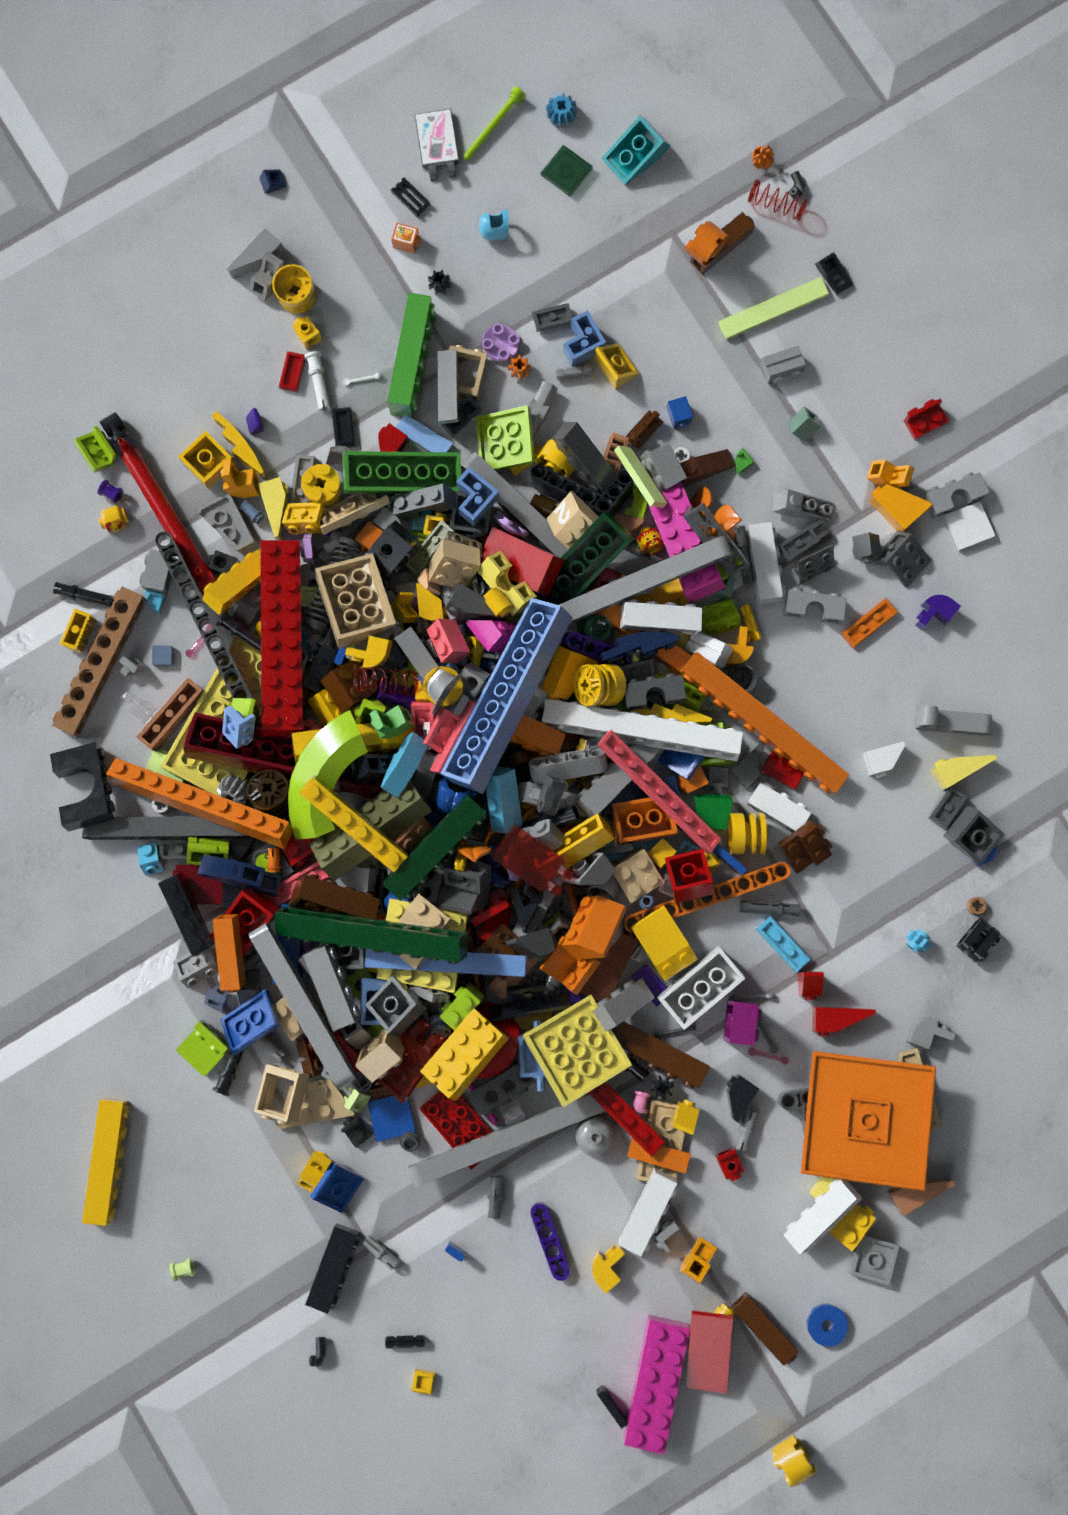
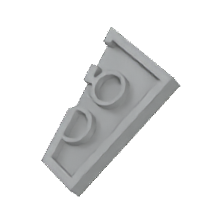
[195,493,256,552]

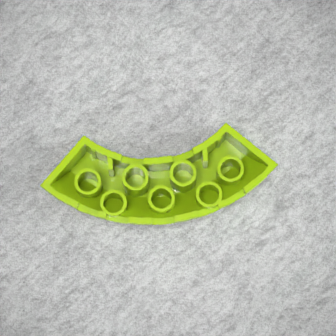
[288,710,368,840]

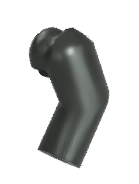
[789,171,805,199]

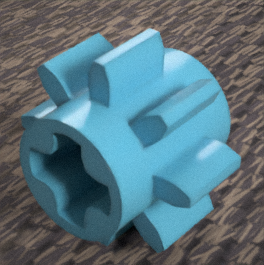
[906,929,932,954]

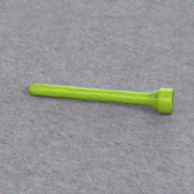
[464,86,526,161]

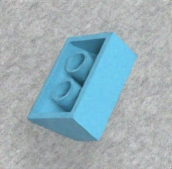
[486,766,522,834]

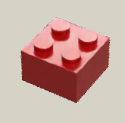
[665,849,714,903]

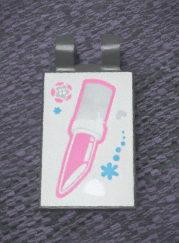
[414,109,460,181]

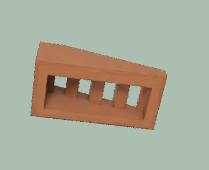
[603,432,630,474]

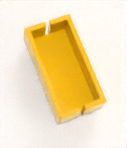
[420,1009,509,1101]

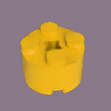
[535,439,575,478]
[301,464,342,508]
[771,1434,817,1488]

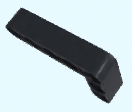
[531,465,634,517]

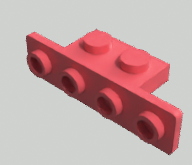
[423,701,477,774]

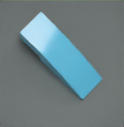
[381,732,427,798]

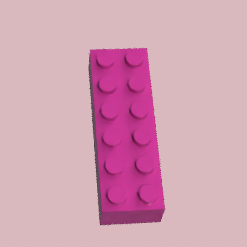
[648,482,726,604]
[623,1315,690,1455]

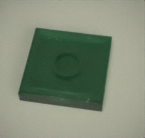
[541,145,593,197]

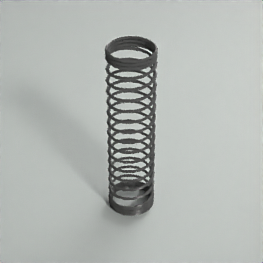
[302,537,363,635]

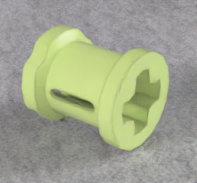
[170,1258,195,1282]

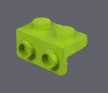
[74,426,117,473]
[354,699,387,724]

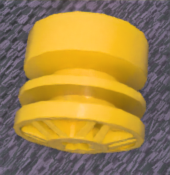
[272,264,317,314]
[573,664,626,706]
[728,813,768,854]

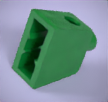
[693,794,733,834]

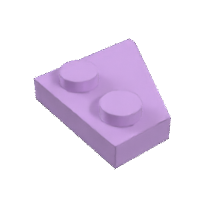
[300,533,317,568]

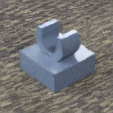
[204,985,228,1012]

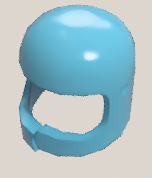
[479,209,509,241]

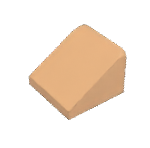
[417,568,441,595]

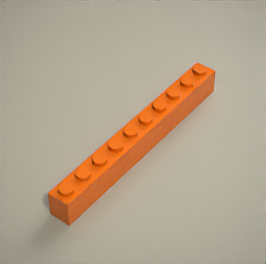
[679,652,850,794]
[106,758,293,849]

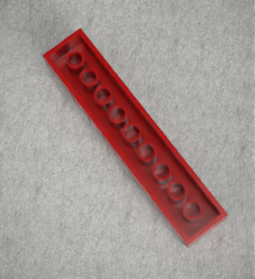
[260,540,303,736]

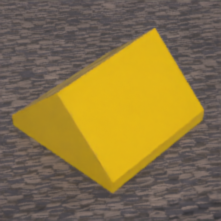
[594,343,640,390]

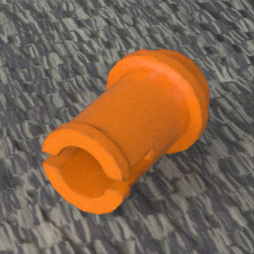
[266,848,282,872]

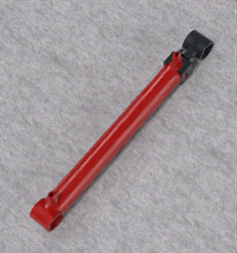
[99,412,217,596]

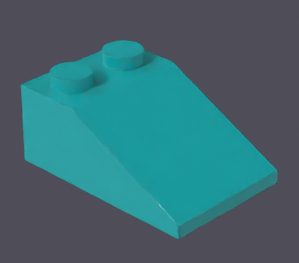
[601,115,671,185]

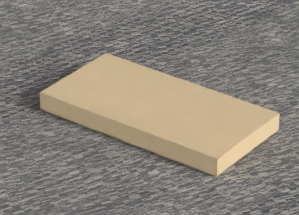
[636,1099,686,1182]

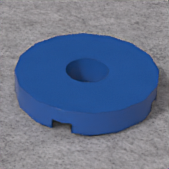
[807,1303,848,1347]

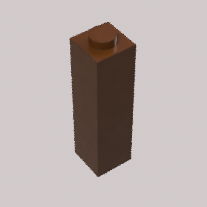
[690,212,755,275]
[731,1292,798,1366]

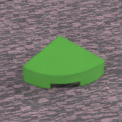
[735,448,754,475]

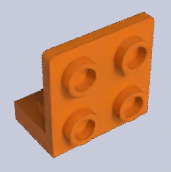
[540,936,600,995]

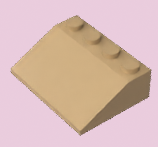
[315,553,396,649]

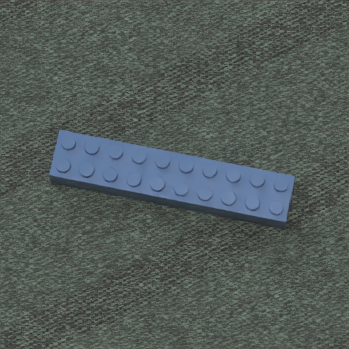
[440,598,573,794]

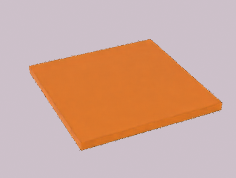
[801,1051,936,1191]

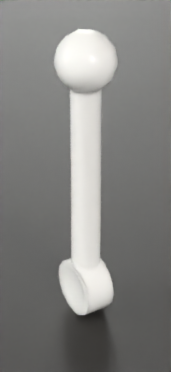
[343,373,382,387]

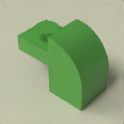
[369,705,415,739]

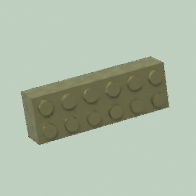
[309,779,432,881]

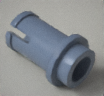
[240,500,265,524]
[638,894,654,909]

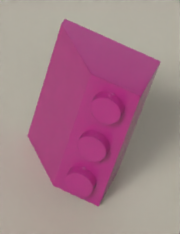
[466,620,518,653]

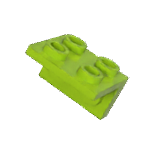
[176,1020,230,1077]

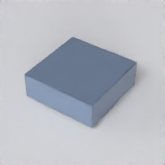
[152,646,173,666]

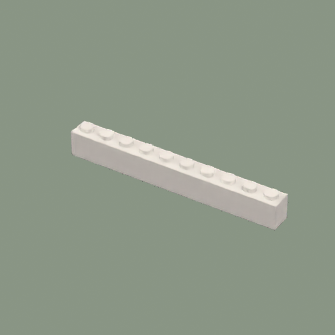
[542,699,743,761]

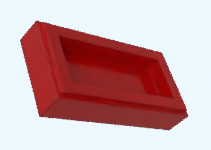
[278,351,306,393]

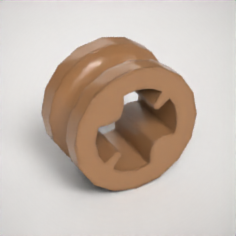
[966,897,987,915]

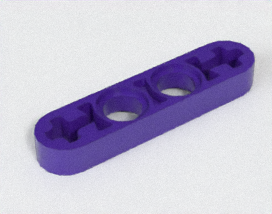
[562,632,632,665]
[530,1202,570,1281]

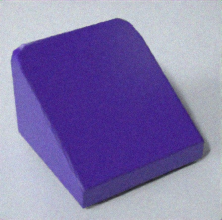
[246,408,264,435]

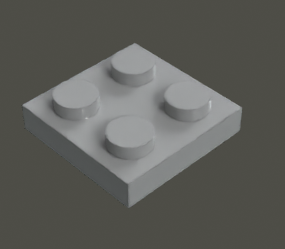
[849,1235,899,1286]

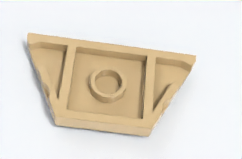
[320,494,390,535]
[278,1079,355,1129]

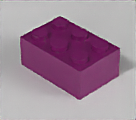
[723,1000,761,1046]

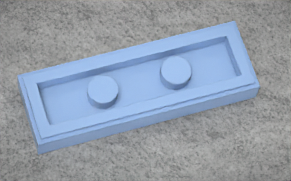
[396,414,453,452]

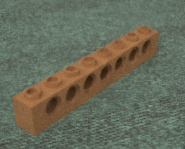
[52,586,147,738]

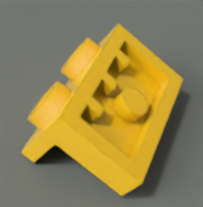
[282,503,324,535]

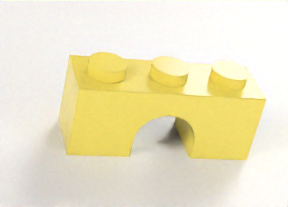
[478,551,537,616]

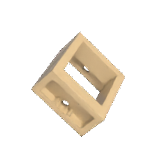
[449,345,488,403]
[254,1064,310,1125]

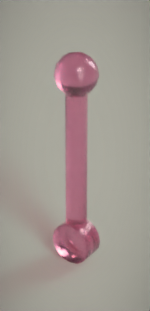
[185,624,212,658]
[748,1047,789,1065]

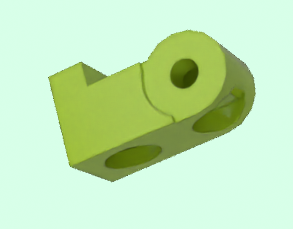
[624,485,647,519]

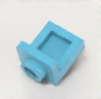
[137,842,164,876]

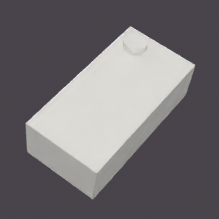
[657,946,746,1030]

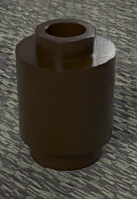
[530,494,557,518]

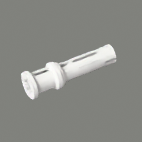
[305,351,331,411]

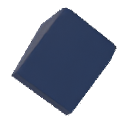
[259,169,286,193]

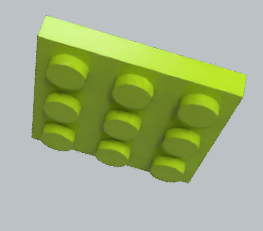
[475,405,535,471]

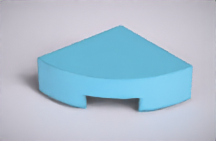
[145,590,166,614]

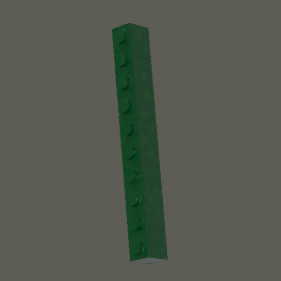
[275,907,468,964]

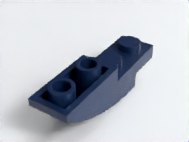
[599,632,680,664]
[197,855,282,896]

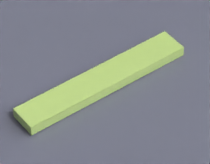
[718,277,829,340]

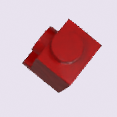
[715,1147,745,1181]

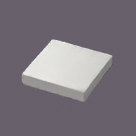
[944,501,995,551]

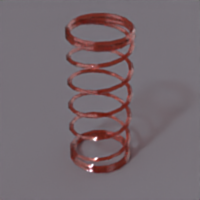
[747,179,808,222]
[354,666,418,696]

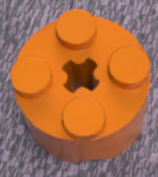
[684,221,729,267]

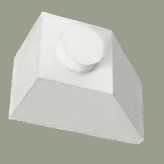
[863,742,905,778]

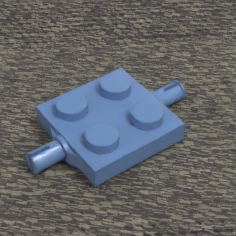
[518,1021,546,1091]

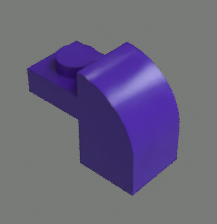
[915,595,961,630]

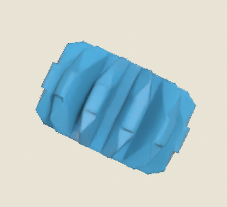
[546,92,577,127]

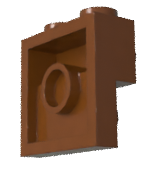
[778,821,833,874]

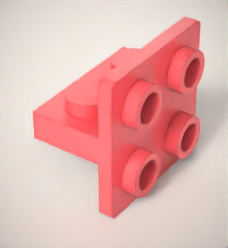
[411,702,441,739]

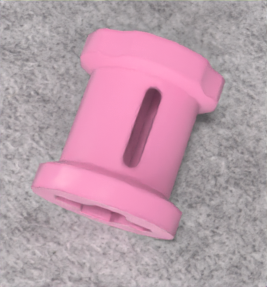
[631,1090,651,1114]

